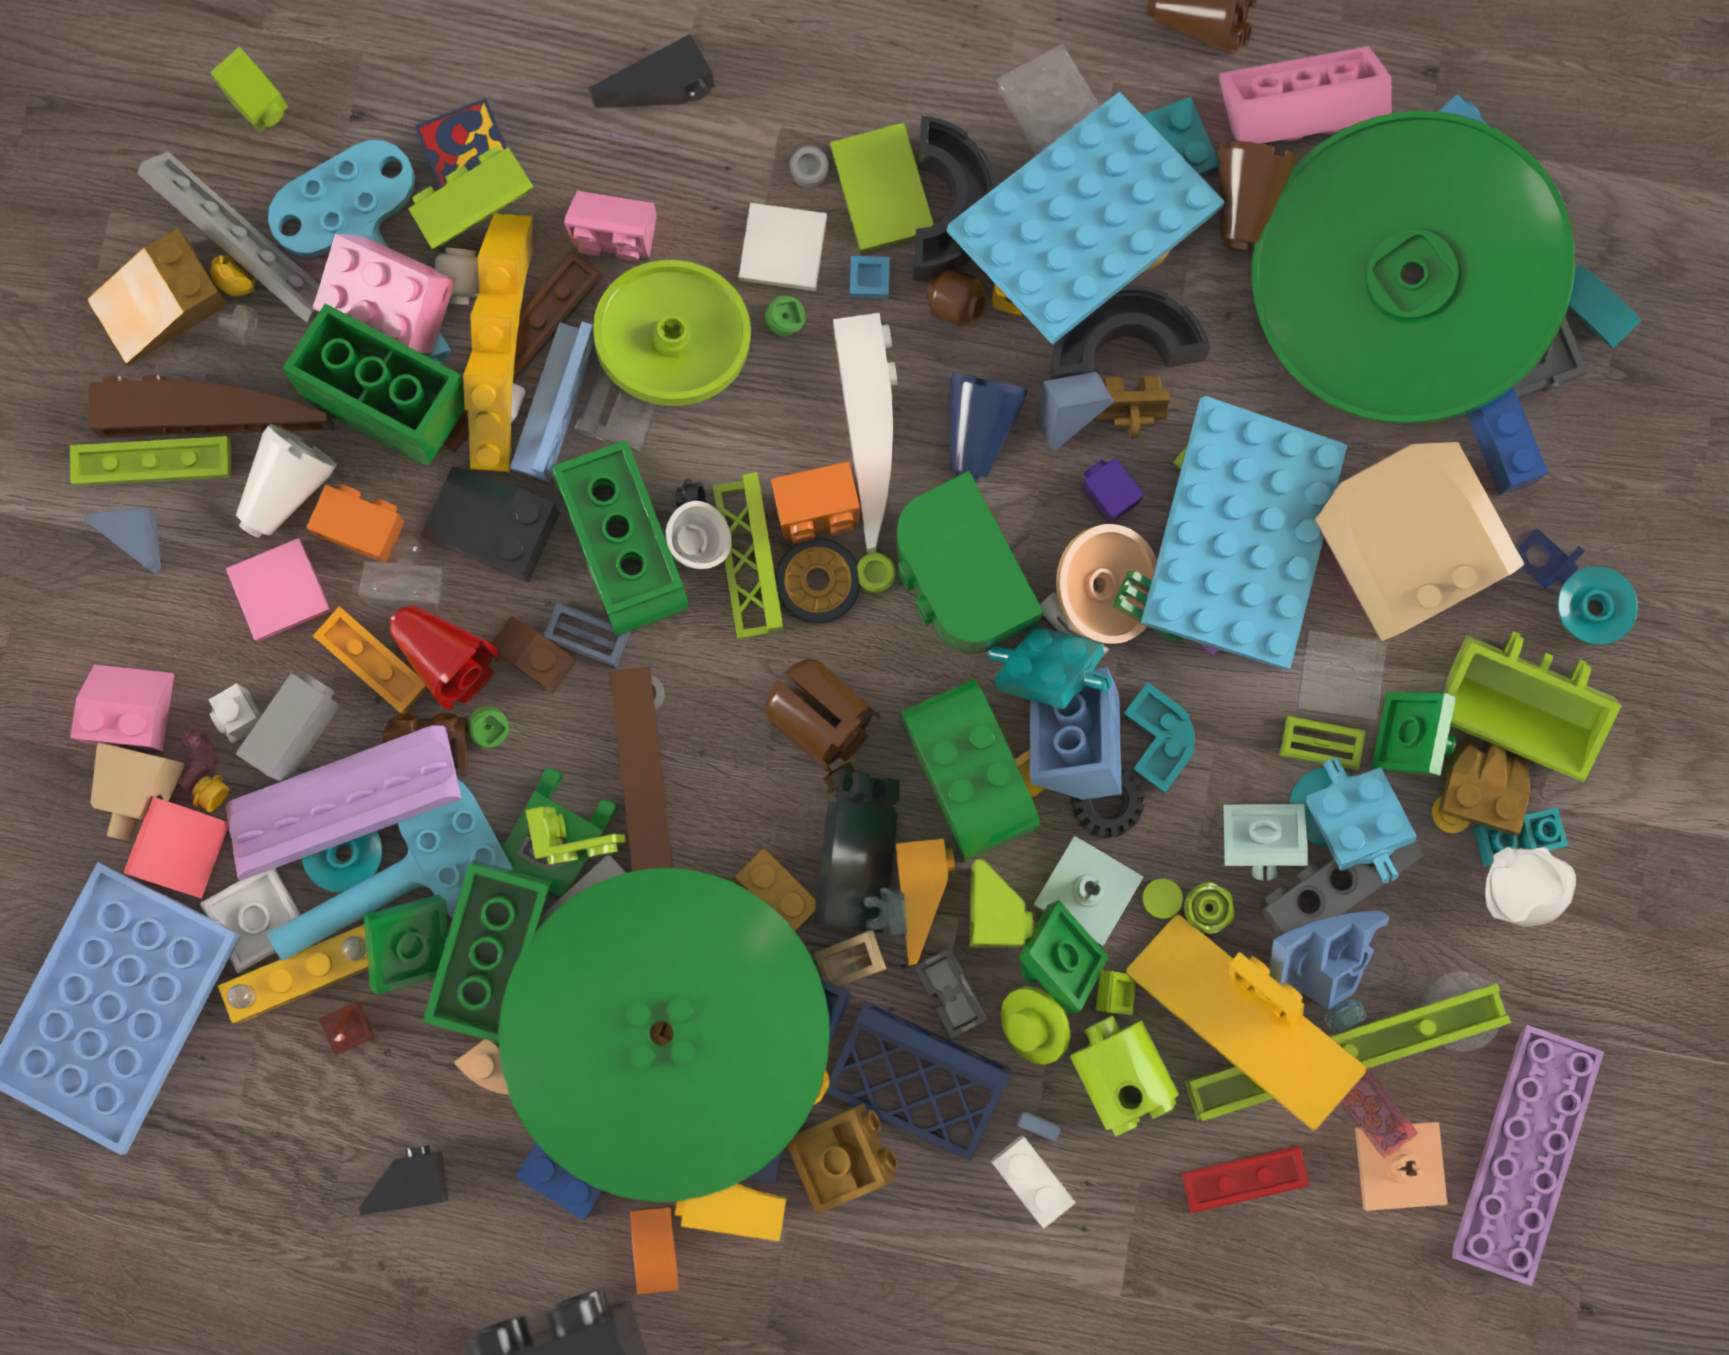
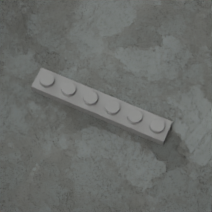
[137,152,320,323]

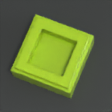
[1096,970,1136,1015]

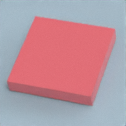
[124,797,228,899]

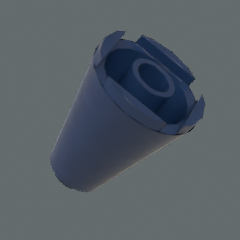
[949,372,1028,484]

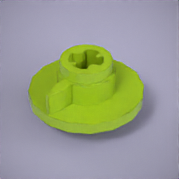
[1000,986,1071,1065]

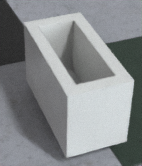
[990,1135,1076,1229]

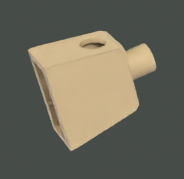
[91,742,184,841]

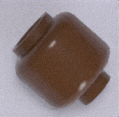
[926,269,987,326]

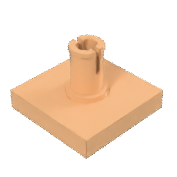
[1355,1122,1447,1211]

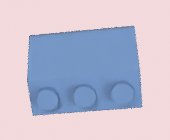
[1030,667,1122,800]

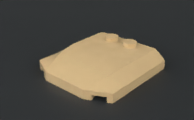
[1314,442,1525,641]

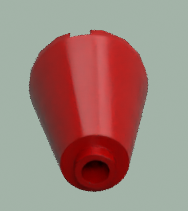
[390,605,500,710]

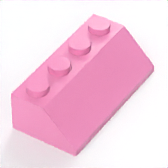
[1219,46,1392,144]

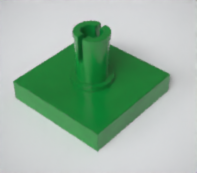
[1371,692,1456,776]
[364,894,448,995]
[1018,900,1109,1015]

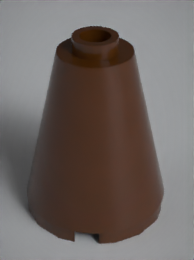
[1219,140,1296,252]

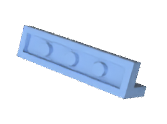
[510,322,595,482]

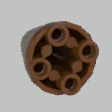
[1147,0,1257,55]

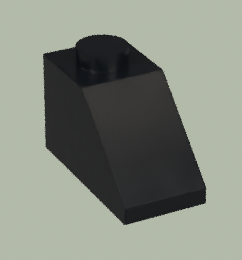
[359,1145,448,1216]

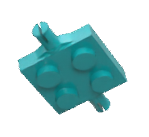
[988,625,1112,709]

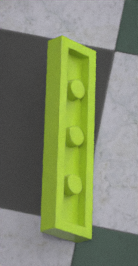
[70,436,232,487]

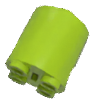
[1069,1016,1179,1136]

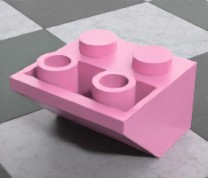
[564,191,657,262]

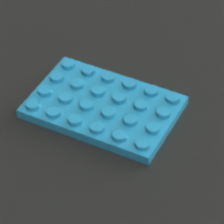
[946,92,1225,345]
[1141,396,1347,670]

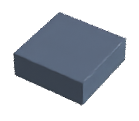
[1016,1111,1061,1142]

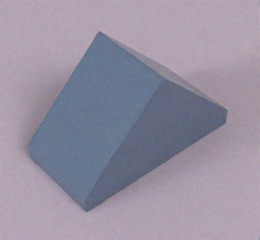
[1036,372,1114,451]
[84,507,161,574]

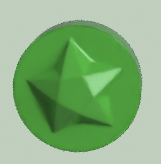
[765,296,806,337]
[467,706,509,748]

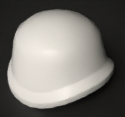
[665,501,732,569]

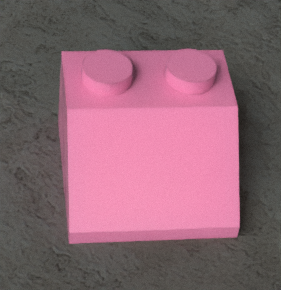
[70,664,174,752]

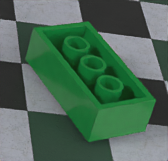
[423,859,551,1043]

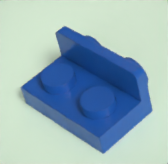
[515,1141,603,1220]

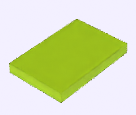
[830,123,934,254]

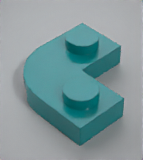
[1123,682,1195,794]

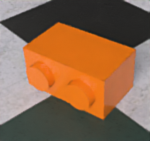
[306,484,405,564]

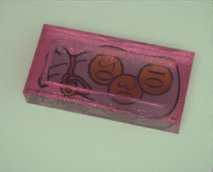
[1340,1069,1418,1159]

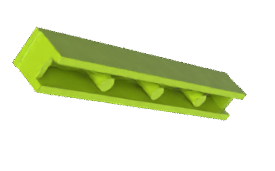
[1184,983,1511,1121]

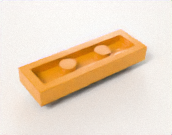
[313,606,427,714]

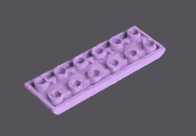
[225,726,462,881]
[1452,1025,1604,1286]

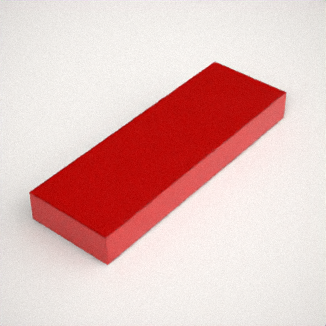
[1180,1145,1310,1214]

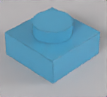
[850,256,890,299]

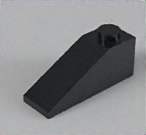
[588,34,715,108]

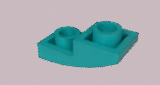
[1568,264,1641,349]
[1473,807,1568,867]

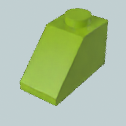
[210,47,288,132]

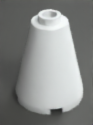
[236,424,337,538]

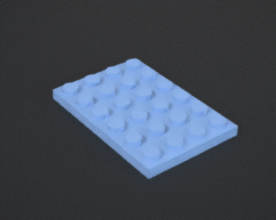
[0,862,241,1155]

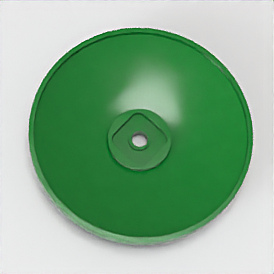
[1252,110,1575,425]
[499,868,830,1202]

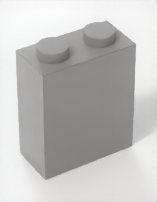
[236,673,341,782]

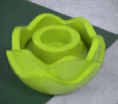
[1184,882,1235,934]

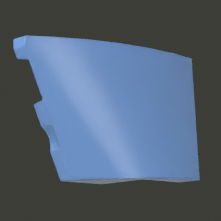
[1269,911,1389,1010]

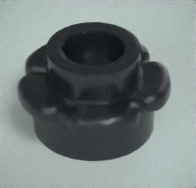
[675,479,706,509]

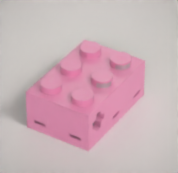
[313,234,456,353]

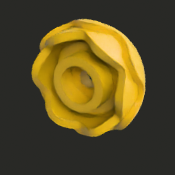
[210,255,257,297]

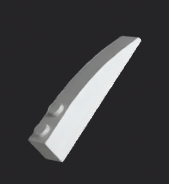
[833,313,898,555]

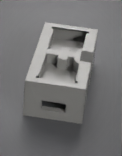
[914,948,987,1039]

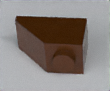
[492,616,576,694]

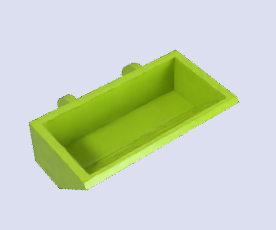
[1443,631,1622,782]

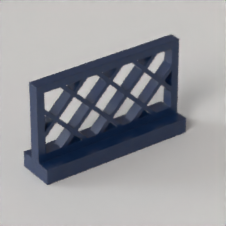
[826,1001,1012,1161]

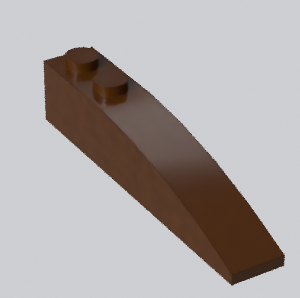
[89,375,334,437]

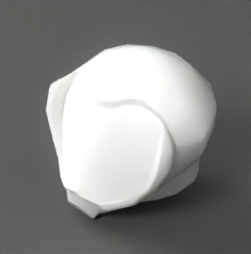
[1485,847,1576,927]

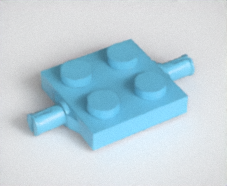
[1306,757,1417,883]

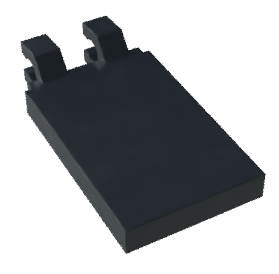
[813,772,900,933]

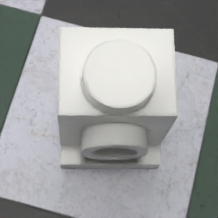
[209,683,262,744]

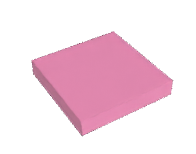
[226,538,331,642]

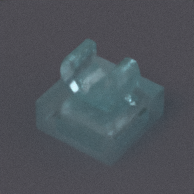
[864,887,907,935]

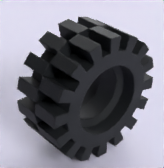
[1071,769,1145,838]

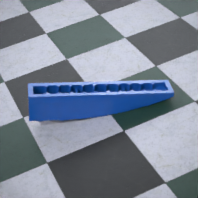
[1415,278,1548,496]

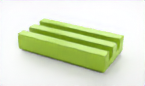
[1279,716,1366,771]

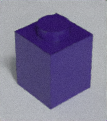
[1081,457,1144,524]

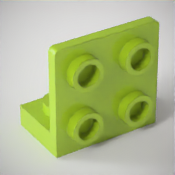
[526,807,626,865]

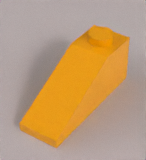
[895,839,955,966]

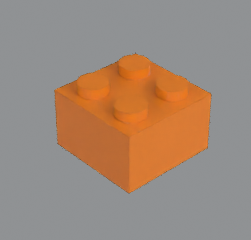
[771,461,860,543]

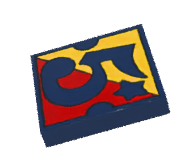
[415,98,506,189]

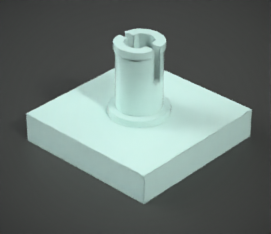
[1223,804,1308,880]
[1033,836,1143,946]

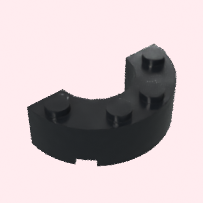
[913,116,996,281]
[1050,285,1210,380]

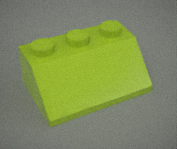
[408,145,534,250]
[969,860,1032,949]

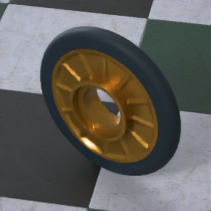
[775,538,861,623]

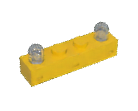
[218,925,369,1024]

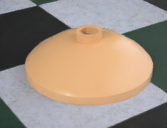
[1056,524,1157,644]

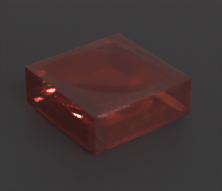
[319,1001,375,1056]

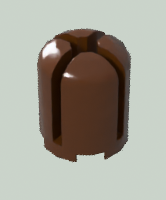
[765,658,880,773]

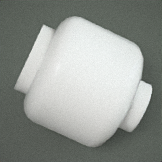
[434,248,479,305]

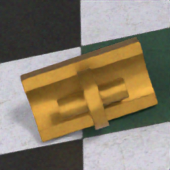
[1096,375,1170,439]

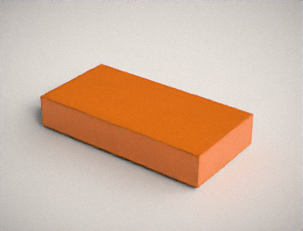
[630,1206,679,1295]

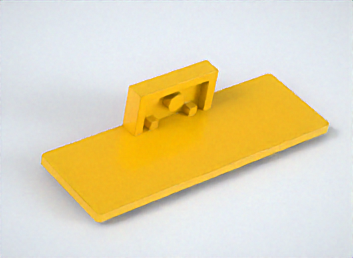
[1126,914,1366,1130]

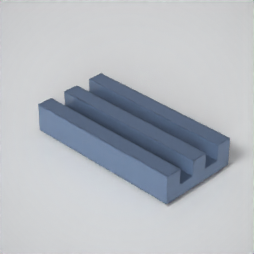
[543,602,631,668]

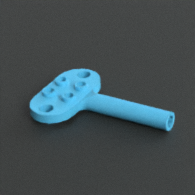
[268,140,452,364]
[267,780,513,961]

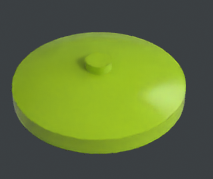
[593,260,751,406]

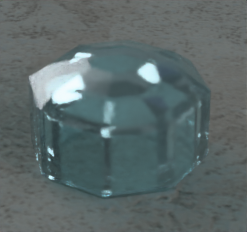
[1324,1000,1367,1033]

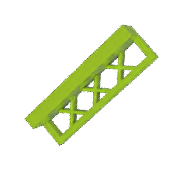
[713,472,784,640]

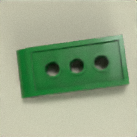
[552,440,690,637]

